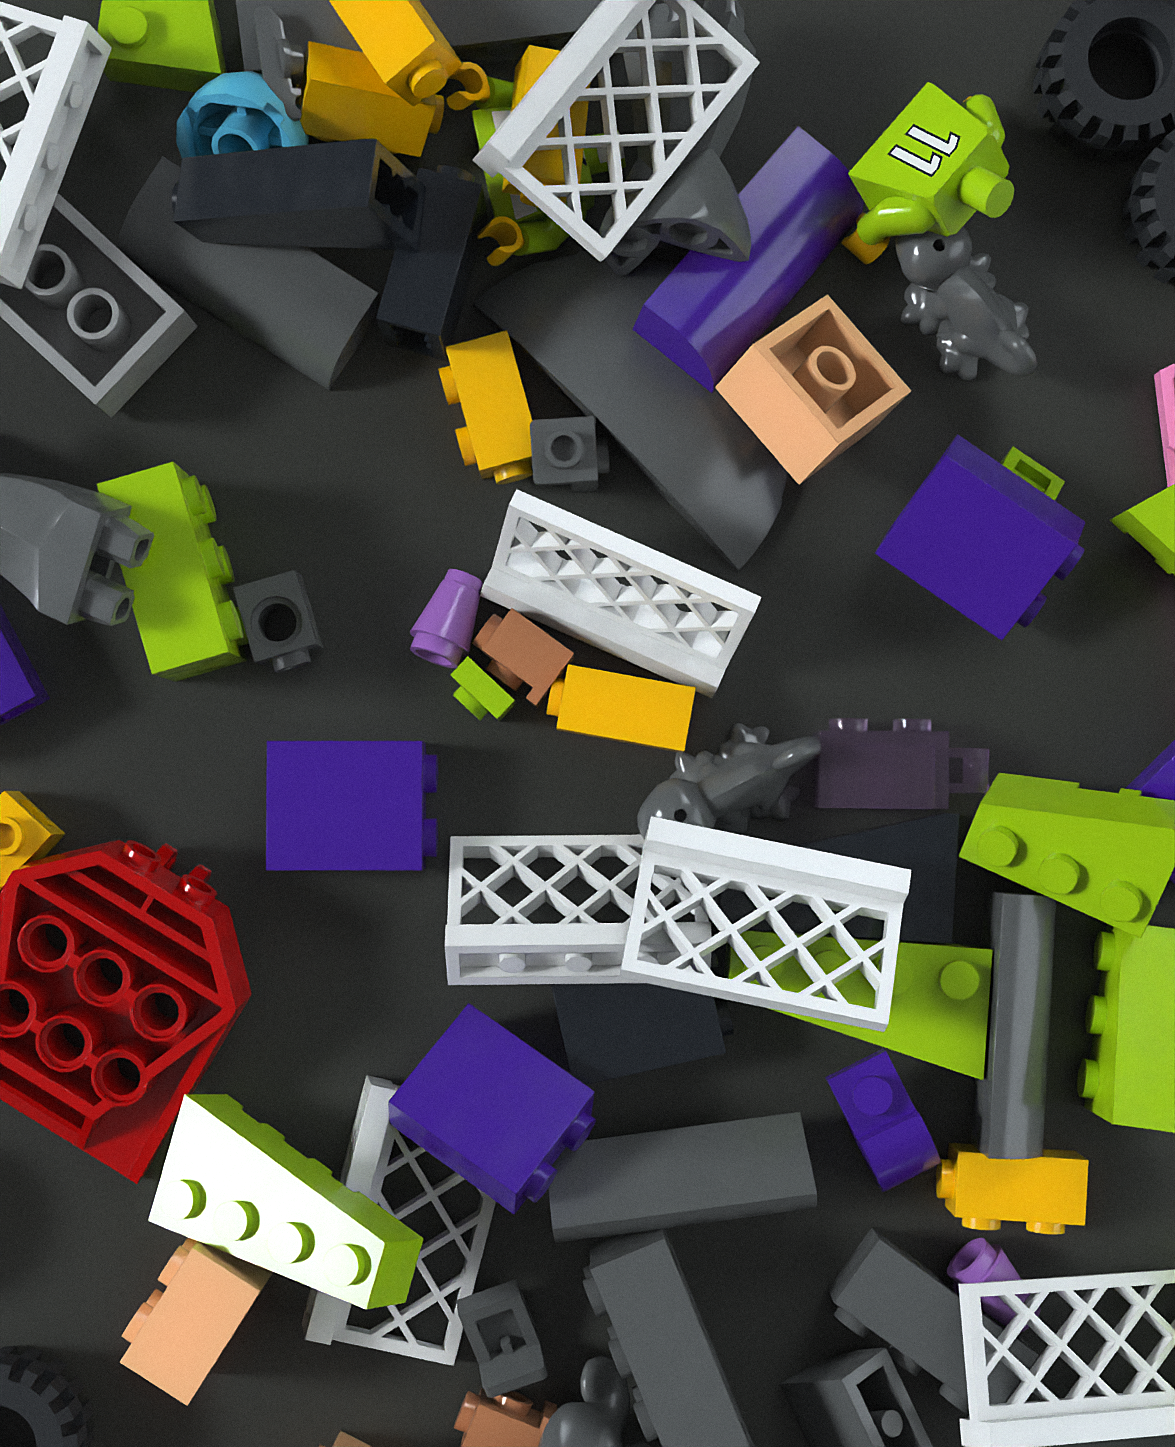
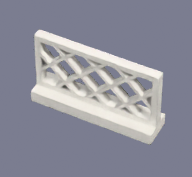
[473,0,760,262]
[0,2,112,289]
[480,489,761,698]
[619,816,911,1032]
[445,834,712,985]
[302,1075,496,1366]
[958,1269,1175,1447]

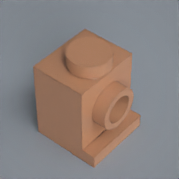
[472,608,574,708]
[454,1388,557,1447]

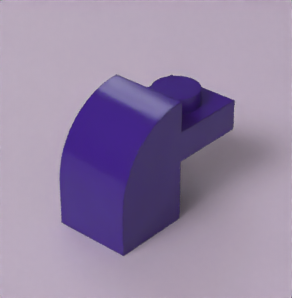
[825,1048,941,1193]

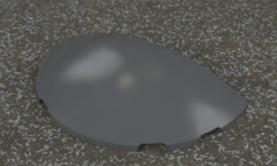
[473,251,788,571]

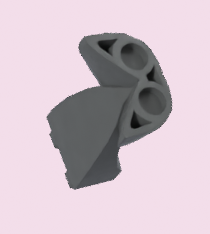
[599,0,756,276]
[0,473,154,626]

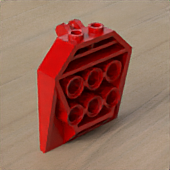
[0,840,252,1184]

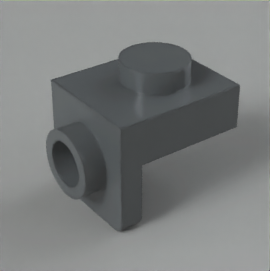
[530,416,609,493]
[456,1279,548,1398]

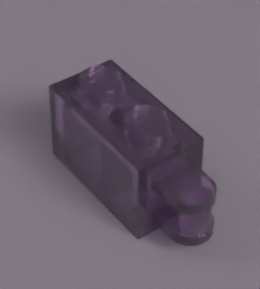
[813,718,989,809]

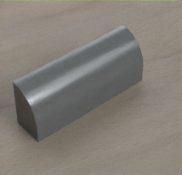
[117,156,381,391]
[971,890,1056,1159]
[548,1112,817,1243]
[780,1348,933,1447]

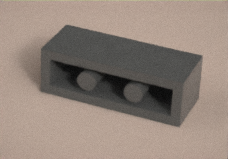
[827,1228,1039,1415]

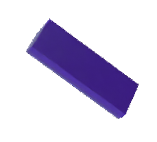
[632,126,863,393]

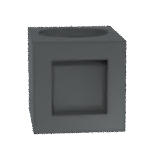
[233,570,323,673]

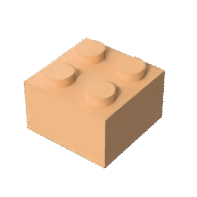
[715,294,911,485]
[120,1237,273,1406]

